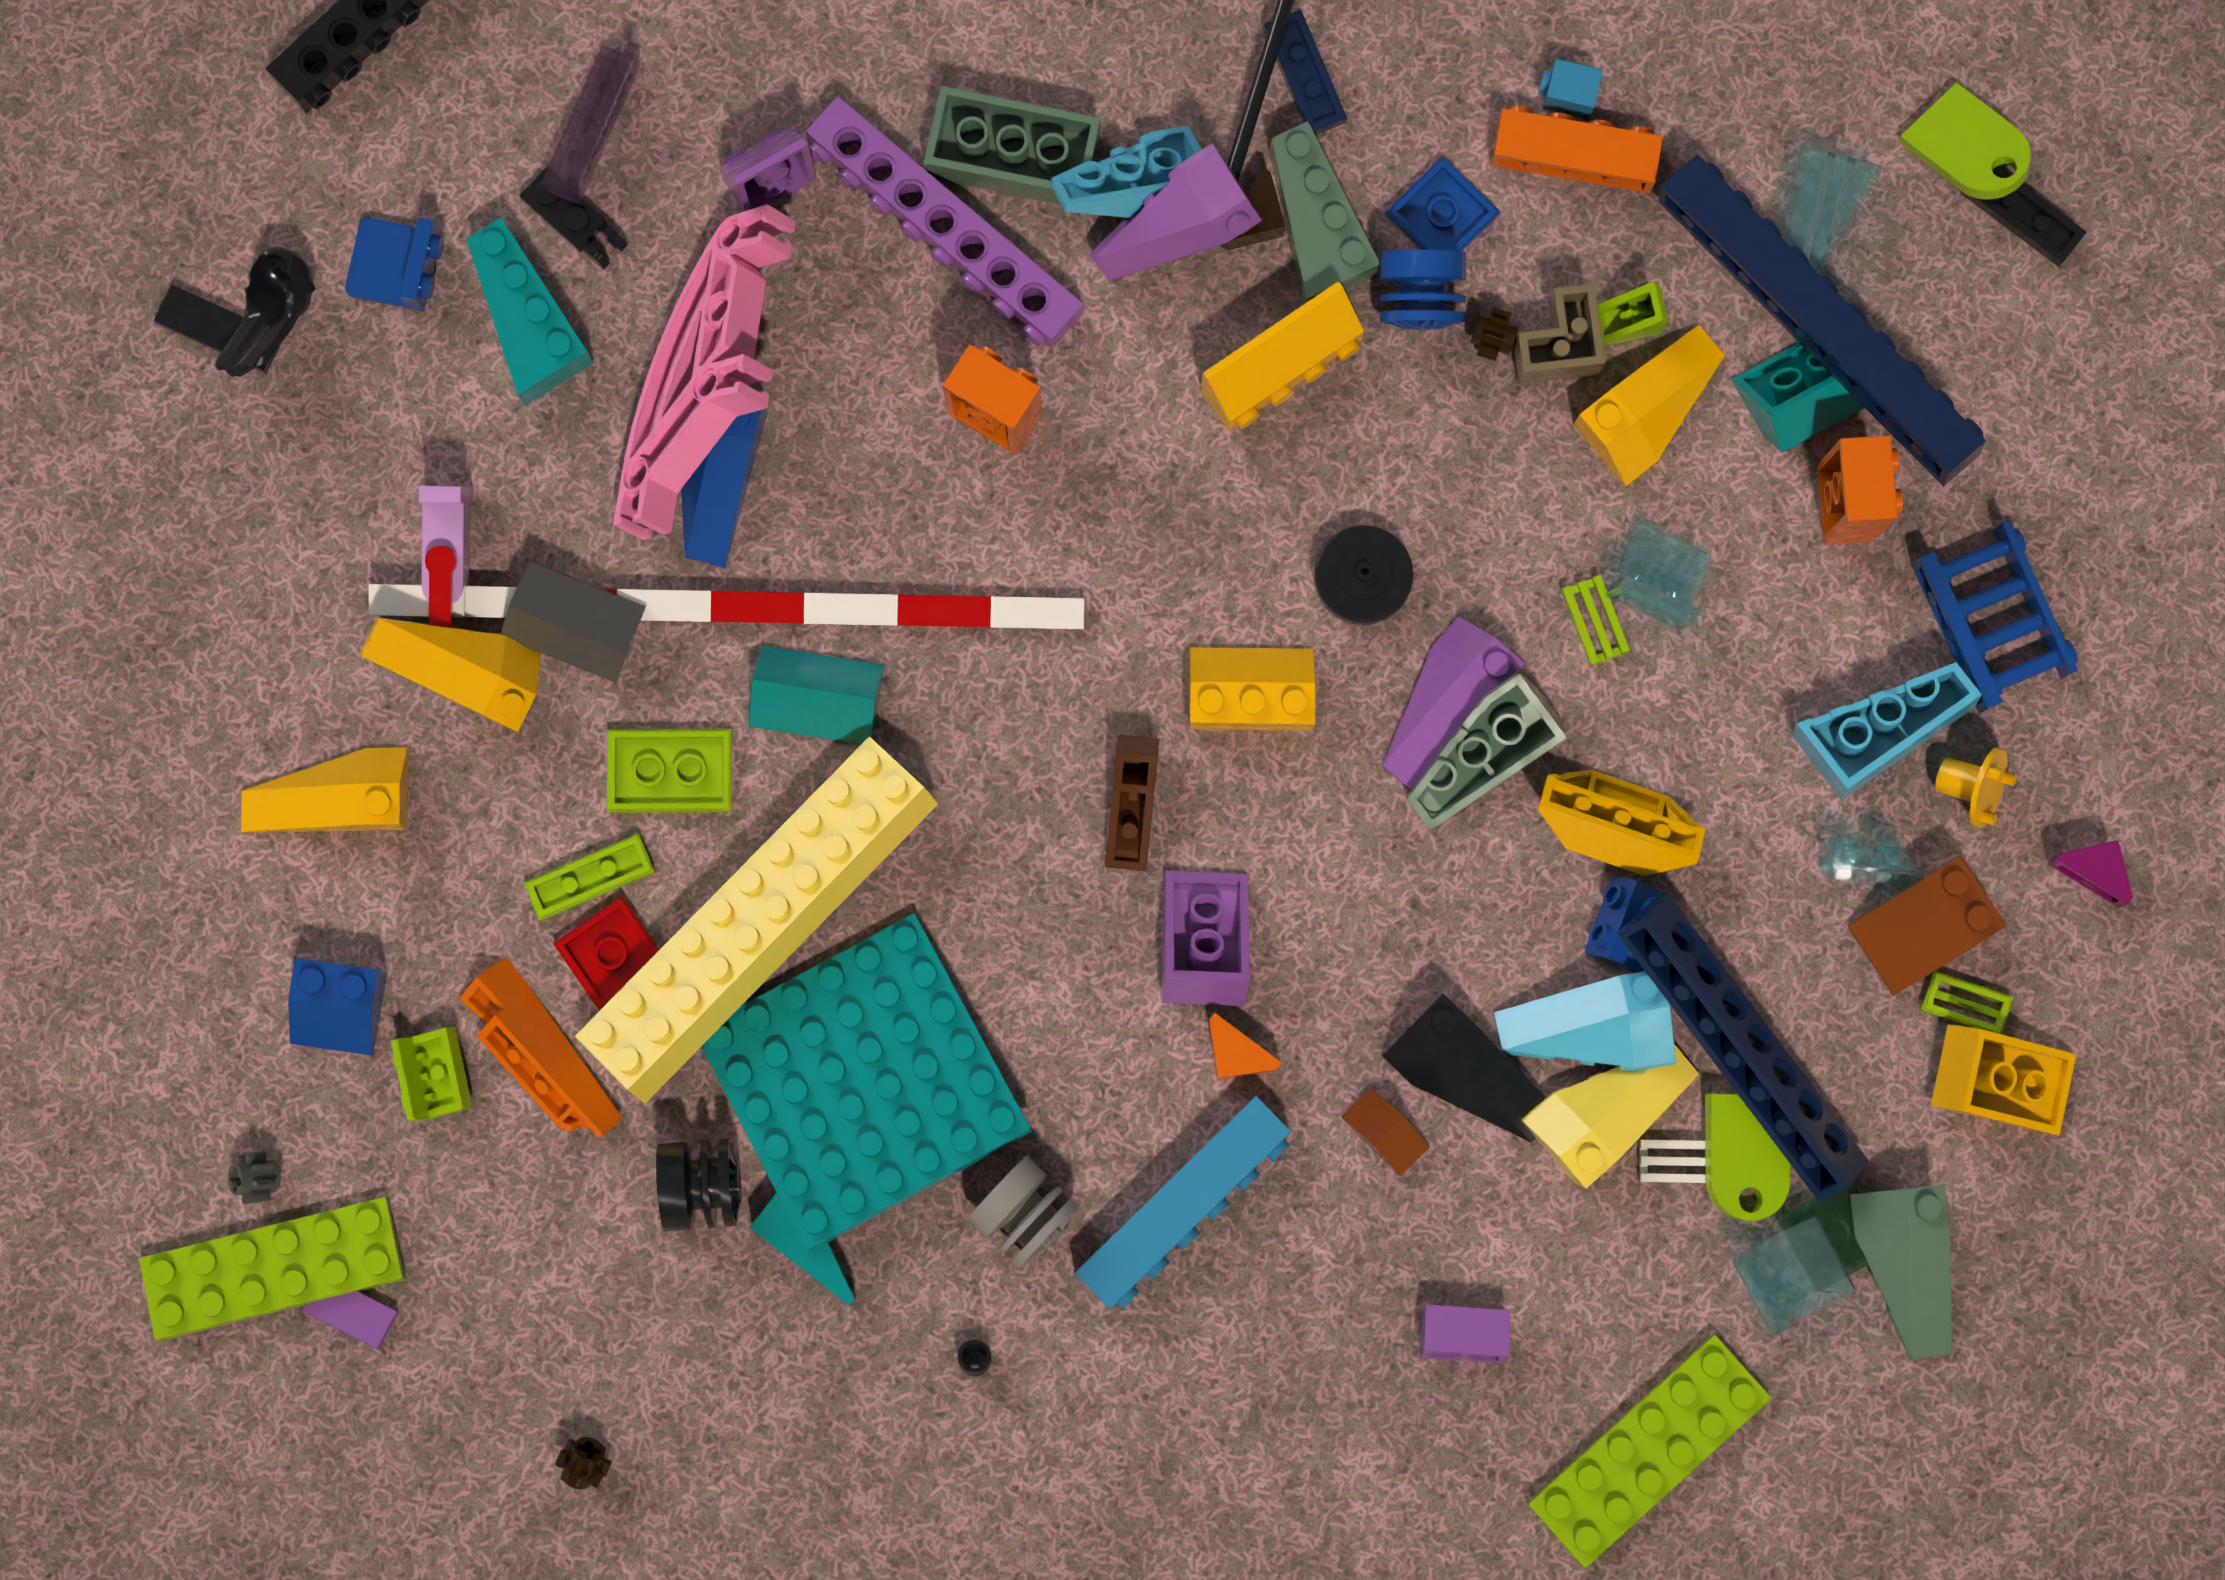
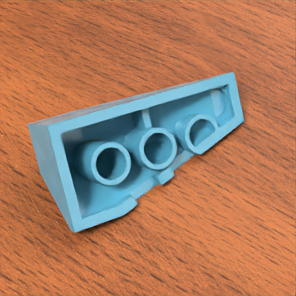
[1050,126,1202,218]
[1494,971,1676,1071]

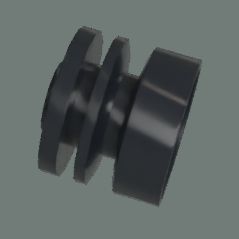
[656,1138,742,1232]

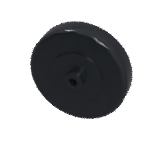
[1314,525,1413,625]

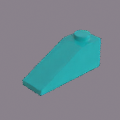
[749,1193,857,1306]

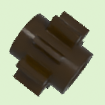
[1470,307,1519,361]
[555,1437,612,1490]

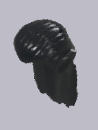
[215,247,316,377]

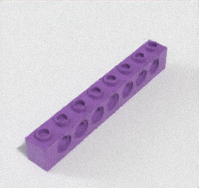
[805,96,1084,349]

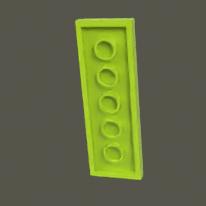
[139,1197,406,1341]
[1527,1334,1772,1569]

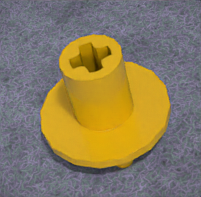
[1935,747,2017,829]

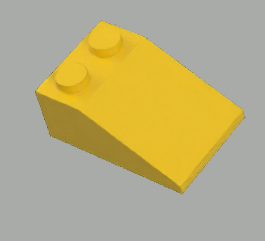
[1931,1024,2077,1136]

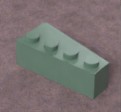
[1269,121,1380,305]

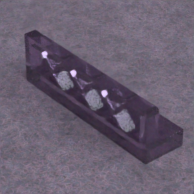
[541,41,640,204]

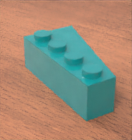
[466,217,594,406]

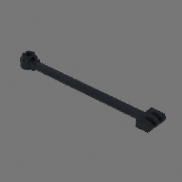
[1227,0,1295,181]

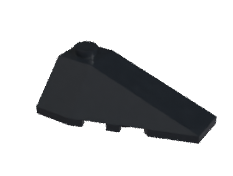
[1382,994,1546,1143]

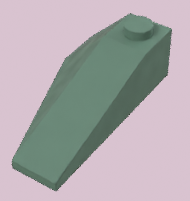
[1848,1185,1952,1359]

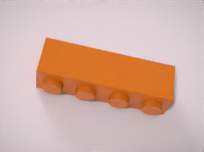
[1491,106,1663,193]

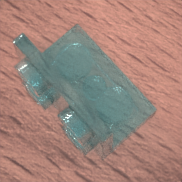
[1606,522,1711,630]
[1732,1216,1855,1337]

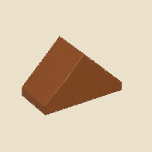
[1341,1088,1429,1176]

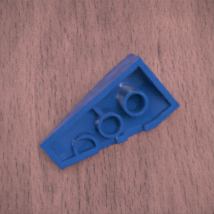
[681,409,768,568]

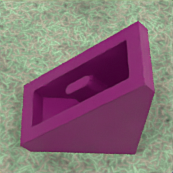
[2048,840,2133,908]

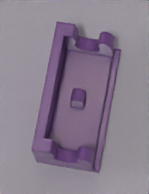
[1420,1305,1510,1364]

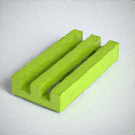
[1561,574,1630,667]
[1919,971,2014,1034]

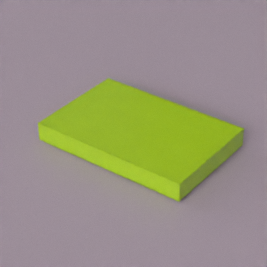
[607,729,733,813]

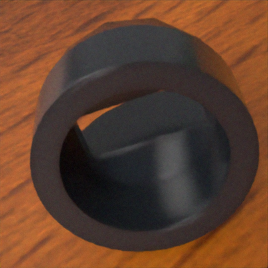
[958,1340,992,1377]

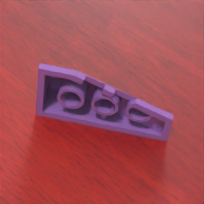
[1090,143,1262,281]
[1382,617,1526,791]

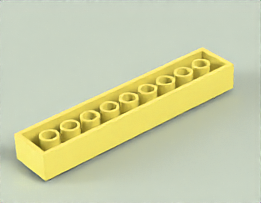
[575,737,938,1104]

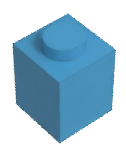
[1538,58,1603,119]

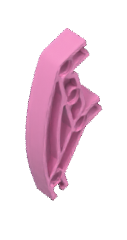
[613,204,796,540]

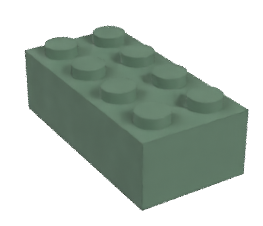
[924,86,1101,205]

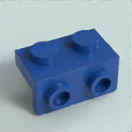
[1585,877,1674,973]

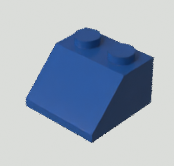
[288,958,387,1056]

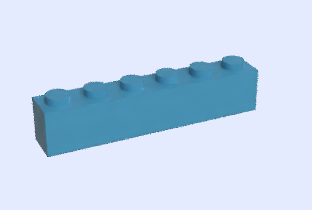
[1075,1096,1291,1309]

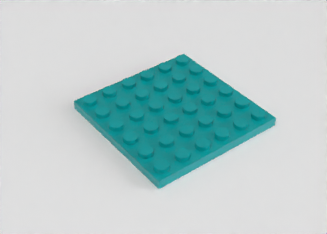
[701,913,1032,1253]

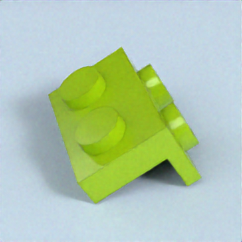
[391,1027,473,1122]

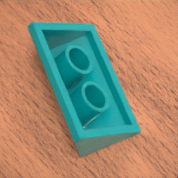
[748,646,884,745]

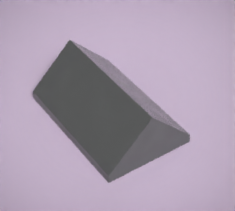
[501,560,646,683]

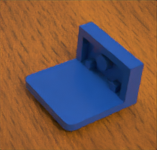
[345,218,444,312]

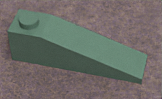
[1406,672,1567,830]

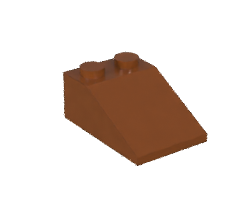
[1847,855,2007,996]

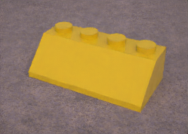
[1201,281,1364,431]

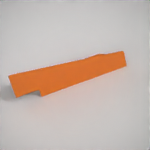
[459,957,622,1137]

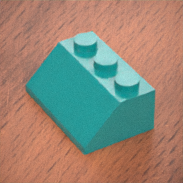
[1732,342,1865,453]

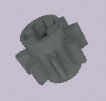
[228,1151,281,1204]

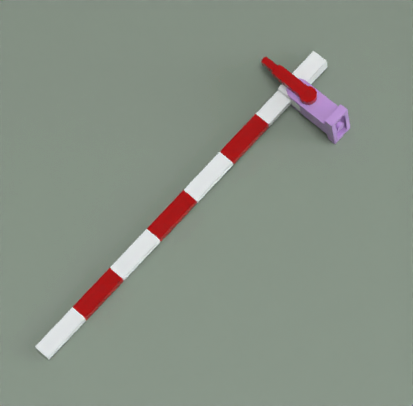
[368,486,1084,629]

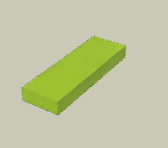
[524,833,656,921]

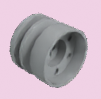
[966,1156,1079,1269]

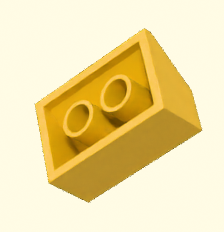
[1189,647,1315,731]

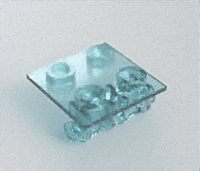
[1821,836,1919,884]

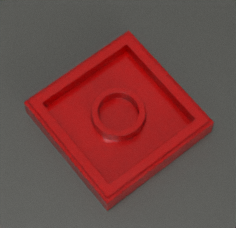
[553,896,659,1011]

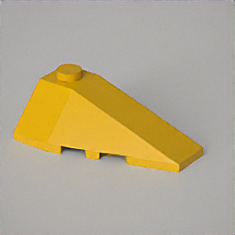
[1574,325,1725,487]
[359,618,541,732]
[241,747,409,833]

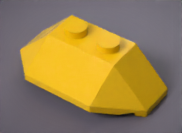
[1537,769,1706,876]

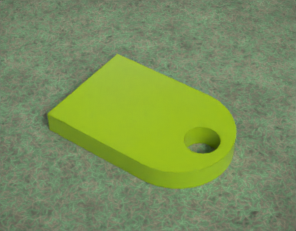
[1900,82,2031,199]
[1705,1093,1790,1221]

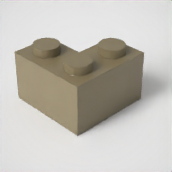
[1513,283,1605,384]

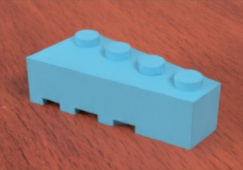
[1792,662,1982,800]

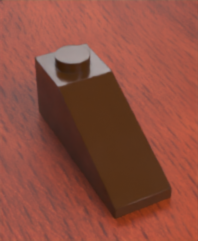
[1105,734,1160,871]

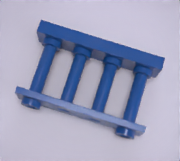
[1911,520,2078,714]

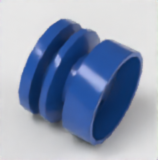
[1380,249,1466,330]

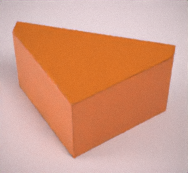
[1208,1013,1282,1080]

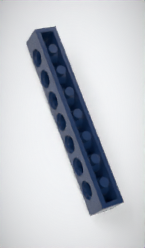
[1617,894,1870,1202]

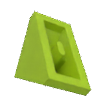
[1597,281,1668,346]

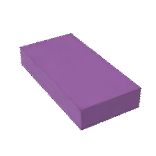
[303,1291,399,1349]

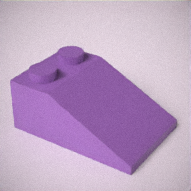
[719,128,817,212]
[1162,871,1250,1006]

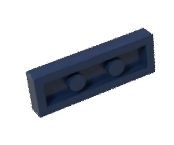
[1263,9,1347,135]

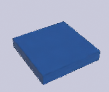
[1385,156,1500,251]

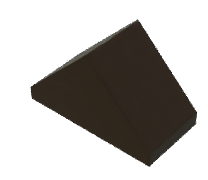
[1221,168,1285,251]

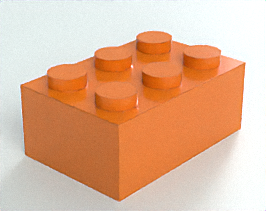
[943,344,1042,455]
[1817,436,1903,545]

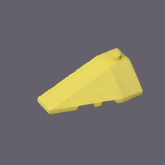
[1521,1044,1699,1189]

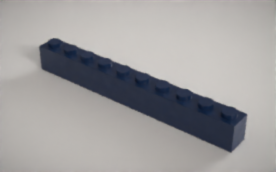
[1658,154,1986,487]

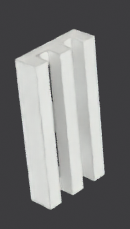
[1639,1140,1705,1183]

